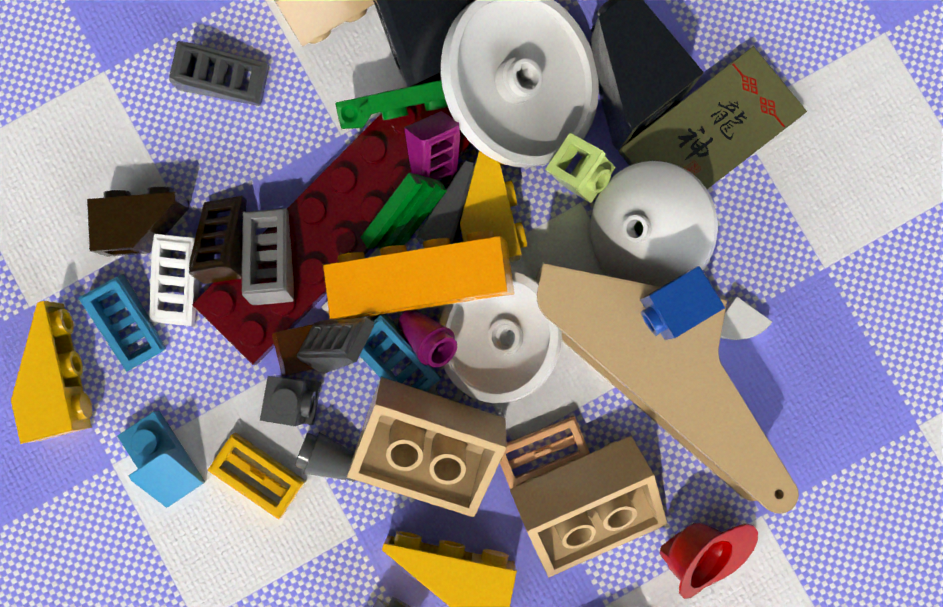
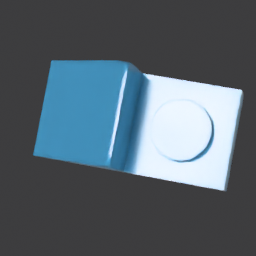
[117,411,205,508]

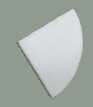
[720,297,772,340]

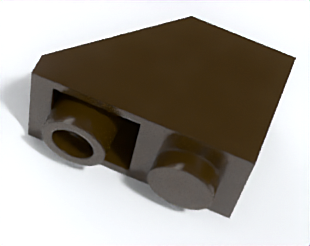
[87,187,189,257]

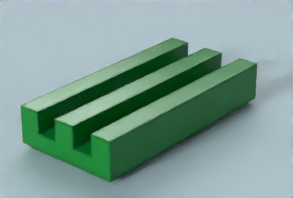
[361,173,447,249]

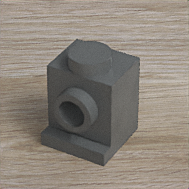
[260,375,321,426]

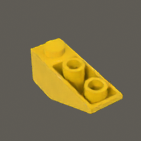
[460,151,527,262]
[11,301,93,444]
[382,531,517,607]

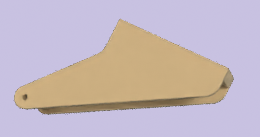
[536,263,798,514]

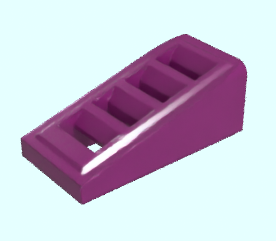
[404,111,460,189]

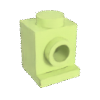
[545,133,616,203]

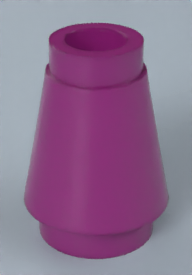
[398,309,457,367]

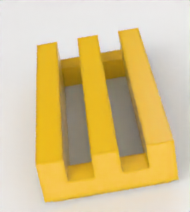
[207,433,306,519]

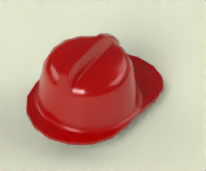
[660,523,758,599]

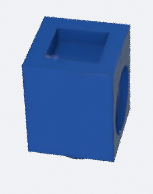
[640,266,725,340]

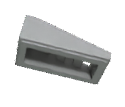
[242,208,294,305]

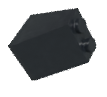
[373,0,475,87]
[589,0,704,151]

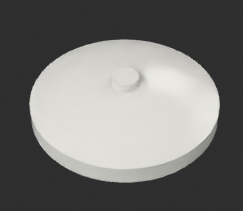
[441,0,599,168]

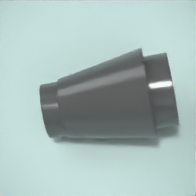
[294,432,355,482]

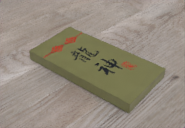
[619,46,807,189]

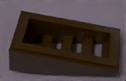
[189,195,247,284]

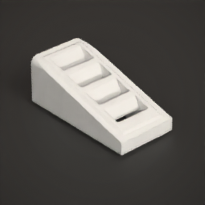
[149,234,200,327]

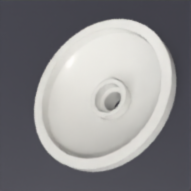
[590,161,718,287]
[439,271,562,403]

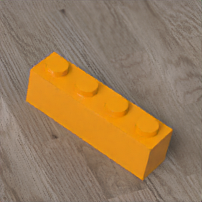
[323,231,515,319]

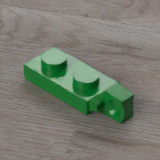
[335,80,448,129]

